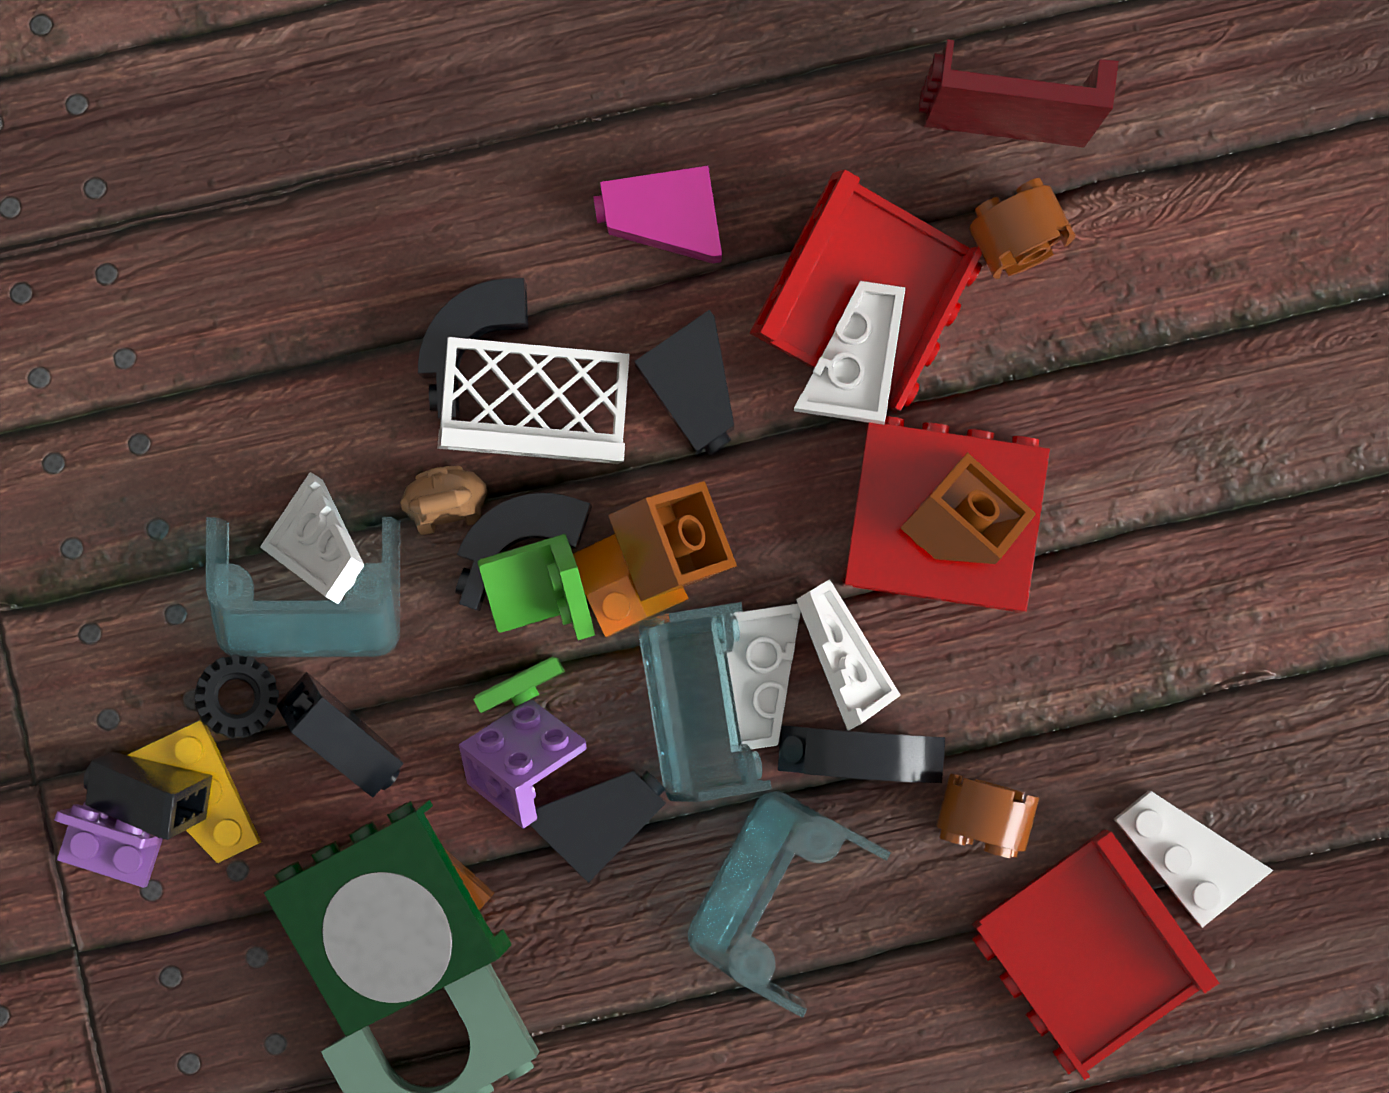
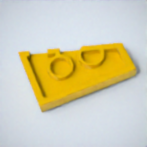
[128,720,262,863]

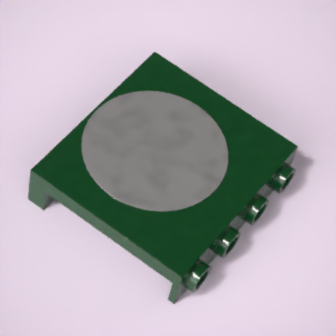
[264,800,512,1037]

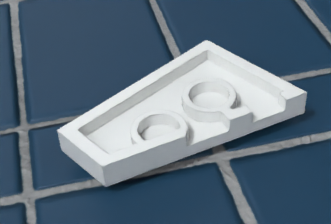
[794,281,905,425]
[260,472,364,604]
[796,579,901,731]
[712,604,801,752]
[1114,791,1273,928]

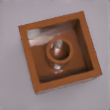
[608,481,737,601]

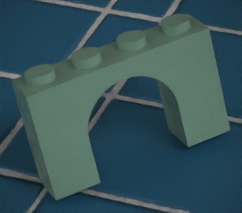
[321,964,539,1093]

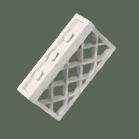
[437,337,629,464]

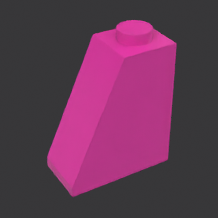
[593,166,722,264]

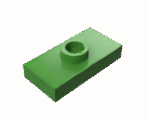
[473,656,565,713]

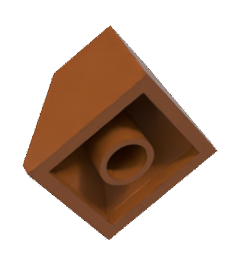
[901,452,1036,564]

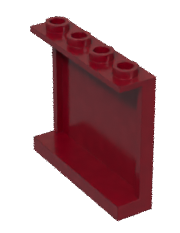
[918,39,1119,148]

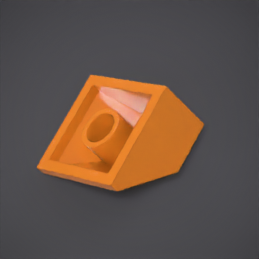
[573,534,689,638]

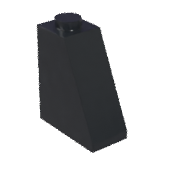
[634,310,734,455]
[277,672,404,798]
[83,752,212,840]
[529,770,667,883]

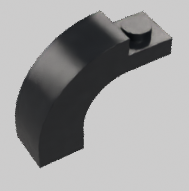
[418,278,529,421]
[455,493,592,611]
[778,725,945,783]

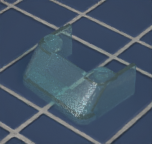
[206,517,400,657]
[639,602,772,802]
[688,791,891,1018]

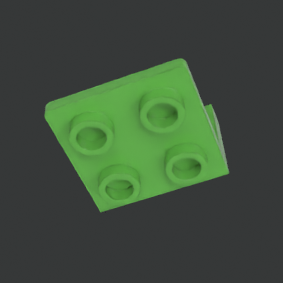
[478,534,595,640]

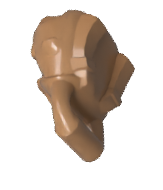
[400,466,488,535]

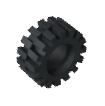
[194,654,279,739]

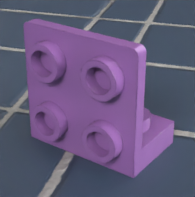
[459,700,587,828]
[54,802,163,888]

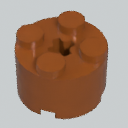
[969,178,1076,279]
[936,773,1040,858]

